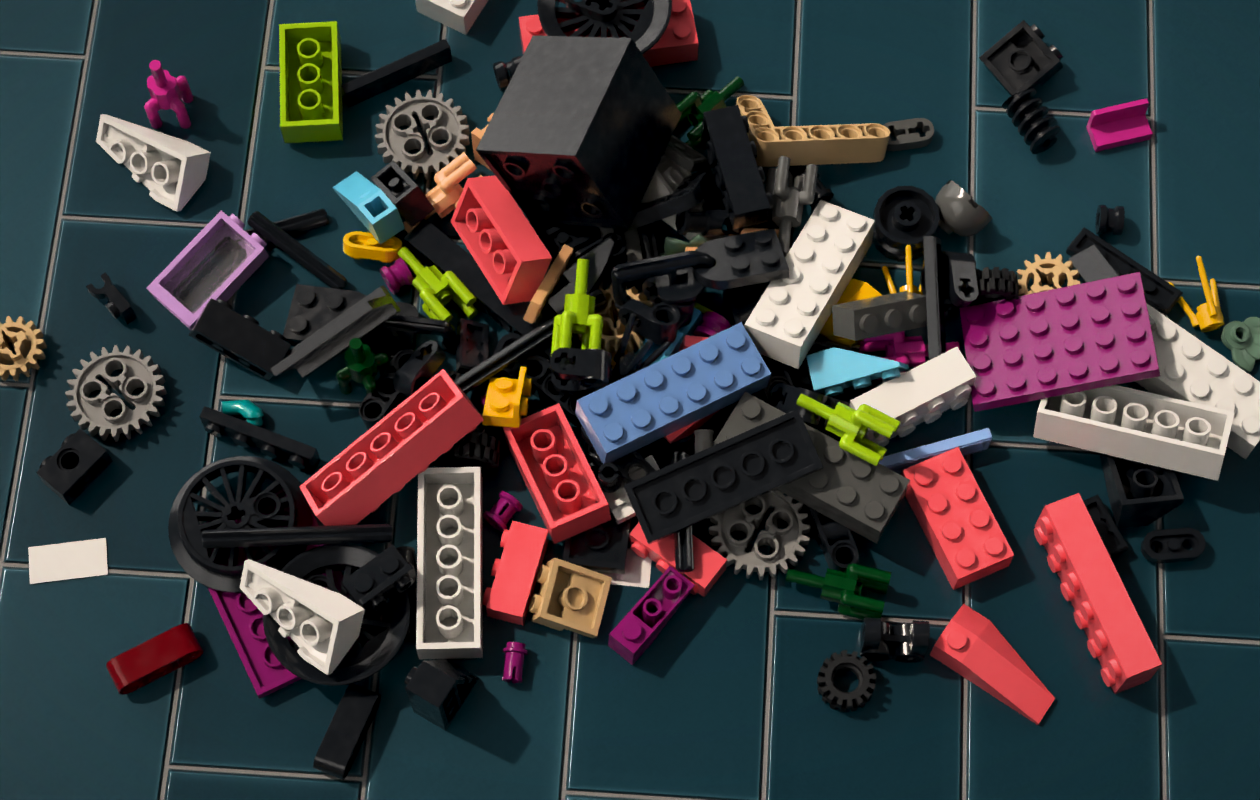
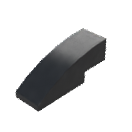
[547,232,618,314]

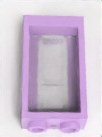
[146,210,269,330]

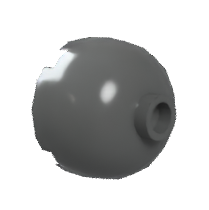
[935,180,993,237]

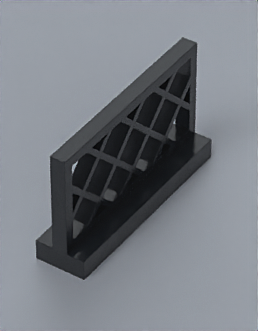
[271,285,401,378]

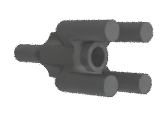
[765,156,818,257]

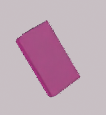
[1086,98,1152,152]

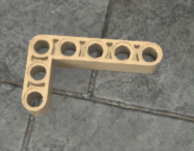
[736,95,890,167]

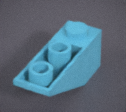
[333,171,405,245]
[806,347,909,397]

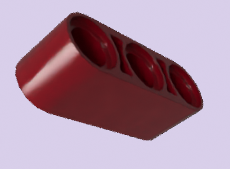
[106,623,203,695]

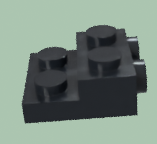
[979,20,1063,96]

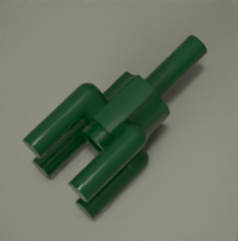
[675,76,744,149]
[336,338,389,395]
[786,563,892,620]

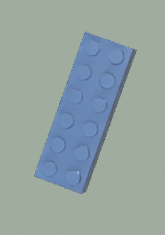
[575,322,771,464]

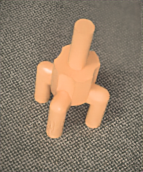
[403,152,483,234]

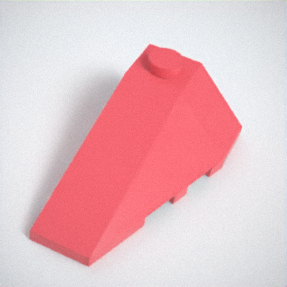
[930,604,1055,725]

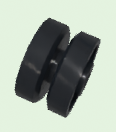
[872,186,940,262]

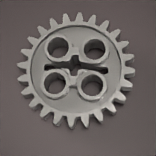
[375,90,470,180]
[65,345,167,442]
[709,490,810,580]

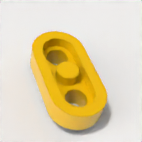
[343,231,402,263]

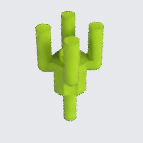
[397,246,478,330]
[551,259,603,354]
[796,393,901,466]

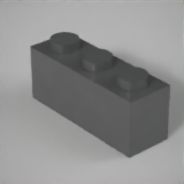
[832,291,927,341]

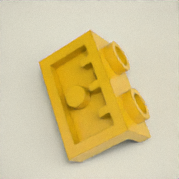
[482,366,532,428]

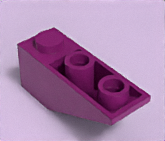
[608,566,695,665]

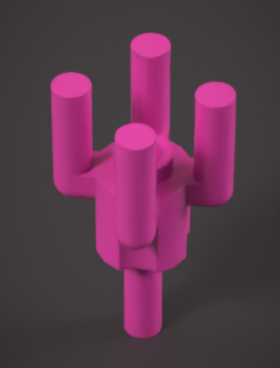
[144,60,193,129]
[858,331,960,381]

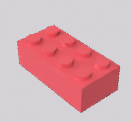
[450,175,552,305]
[502,403,611,544]
[901,447,1014,590]

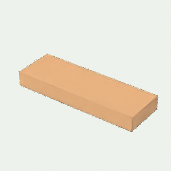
[523,244,574,324]

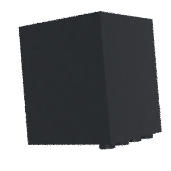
[476,36,682,230]

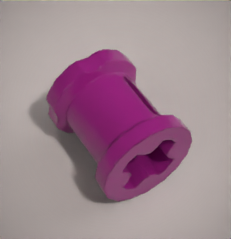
[482,491,523,532]

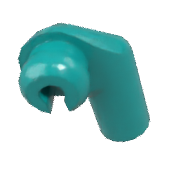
[222,400,264,427]

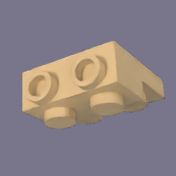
[529,558,612,638]

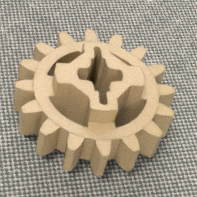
[1017,252,1080,296]
[0,316,47,381]

